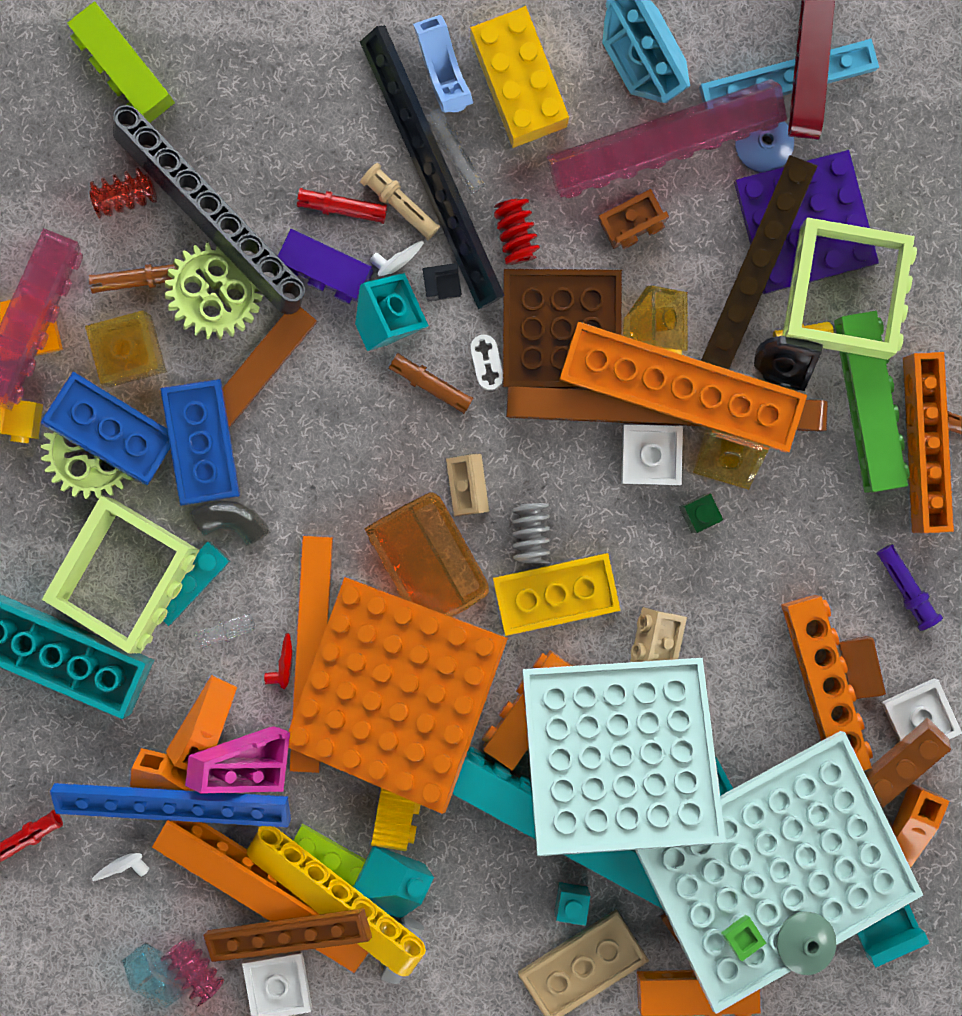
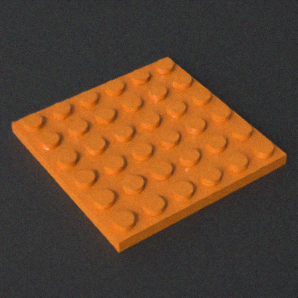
[288,577,508,814]

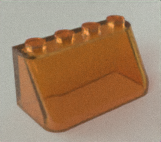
[364,492,489,617]

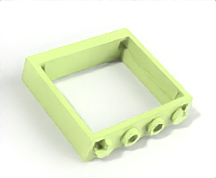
[782,218,917,360]
[42,496,199,654]

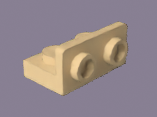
[630,607,687,662]

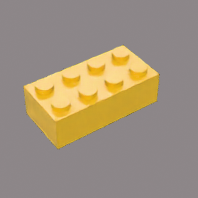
[470,6,569,148]

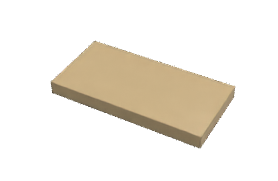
[518,909,649,1016]

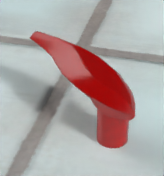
[264,633,292,689]

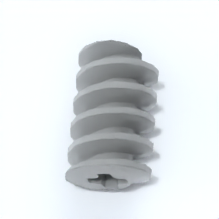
[512,503,550,563]

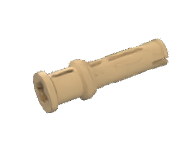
[360,163,440,241]

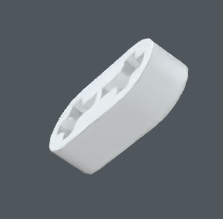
[471,335,503,391]

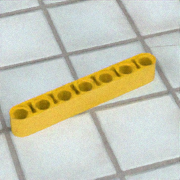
[247,826,426,976]

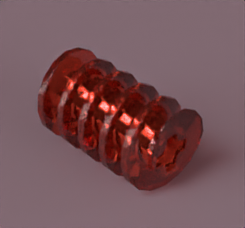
[89,167,157,219]

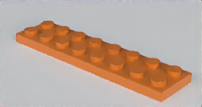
[559,322,807,453]

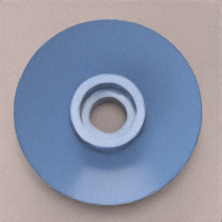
[735,114,794,172]

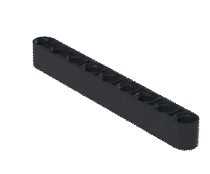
[113,105,305,315]

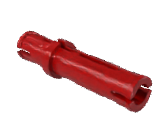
[297,188,387,224]
[0,810,63,862]

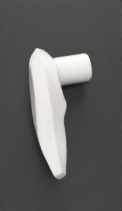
[370,240,424,276]
[92,853,149,881]

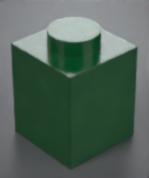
[679,493,724,533]

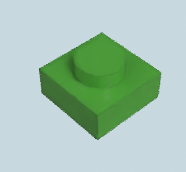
[721,914,766,961]

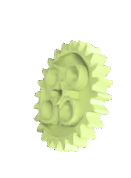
[165,243,263,340]
[41,432,133,500]

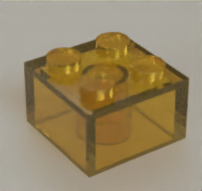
[85,310,167,387]

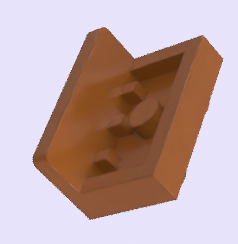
[598,189,669,249]

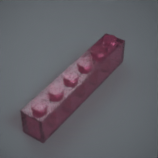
[0,228,83,411]

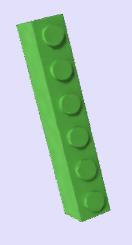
[834,310,910,493]

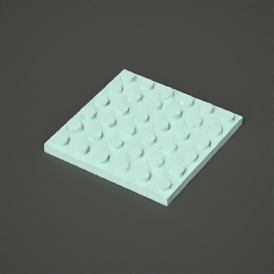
[522,658,726,856]

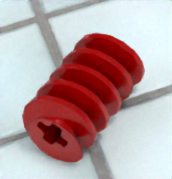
[494,198,540,265]

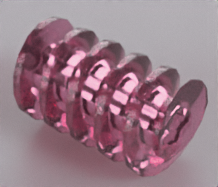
[160,939,224,1007]

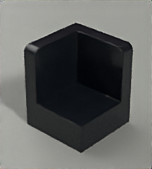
[422,263,462,302]

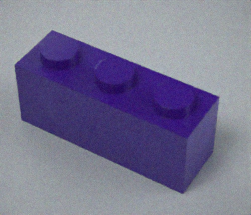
[278,229,374,304]

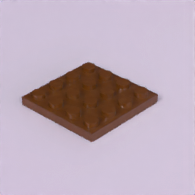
[503,269,622,389]

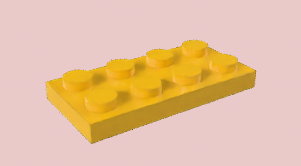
[493,553,621,636]

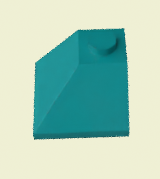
[355,273,429,351]
[353,846,434,919]

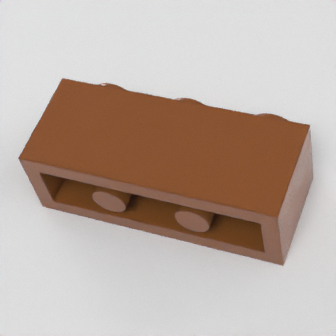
[864,718,951,807]

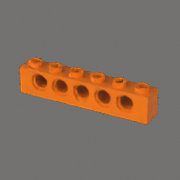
[903,352,954,533]
[781,595,873,771]

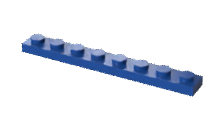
[50,783,291,827]

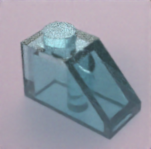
[122,943,190,1008]

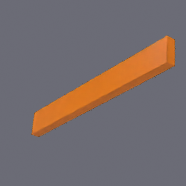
[290,536,333,773]

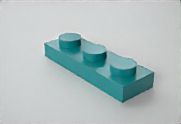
[163,541,231,626]

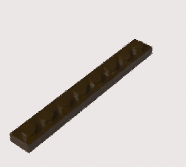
[701,155,818,370]

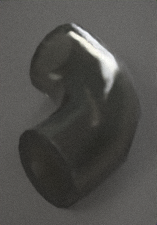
[190,500,271,547]

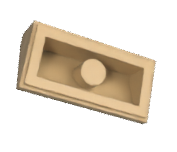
[446,454,489,517]

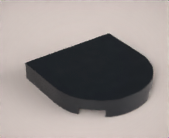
[754,336,823,391]

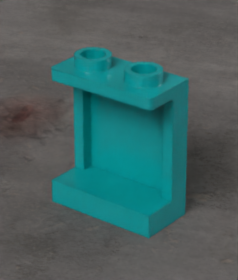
[857,904,930,968]

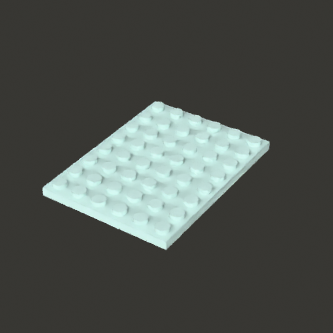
[635,731,923,1014]

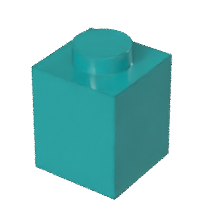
[554,882,591,926]

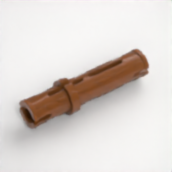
[89,264,178,294]
[388,353,474,414]

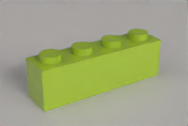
[67,1,175,123]

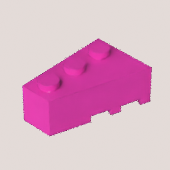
[185,726,290,793]

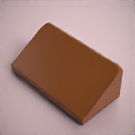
[839,636,886,699]

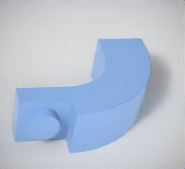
[413,15,473,113]

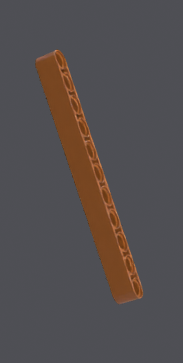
[506,387,828,432]

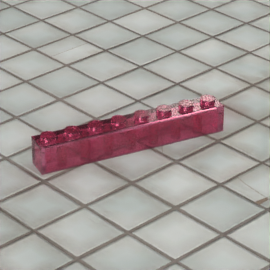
[546,79,787,198]

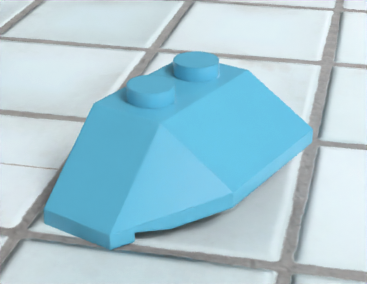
[602,0,690,103]

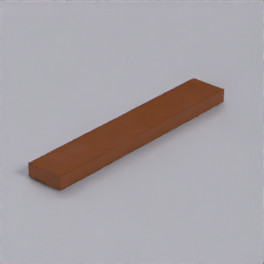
[223,307,318,428]
[203,908,372,962]

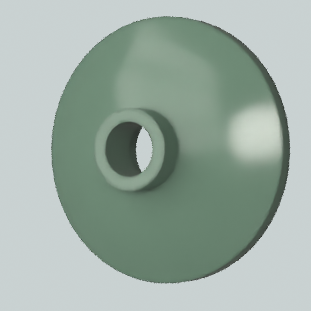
[777,912,837,975]

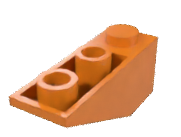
[165,675,237,771]
[130,748,195,791]
[891,783,950,868]

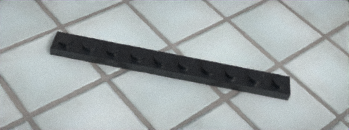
[360,25,505,310]

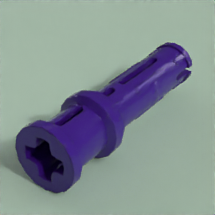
[876,544,943,631]

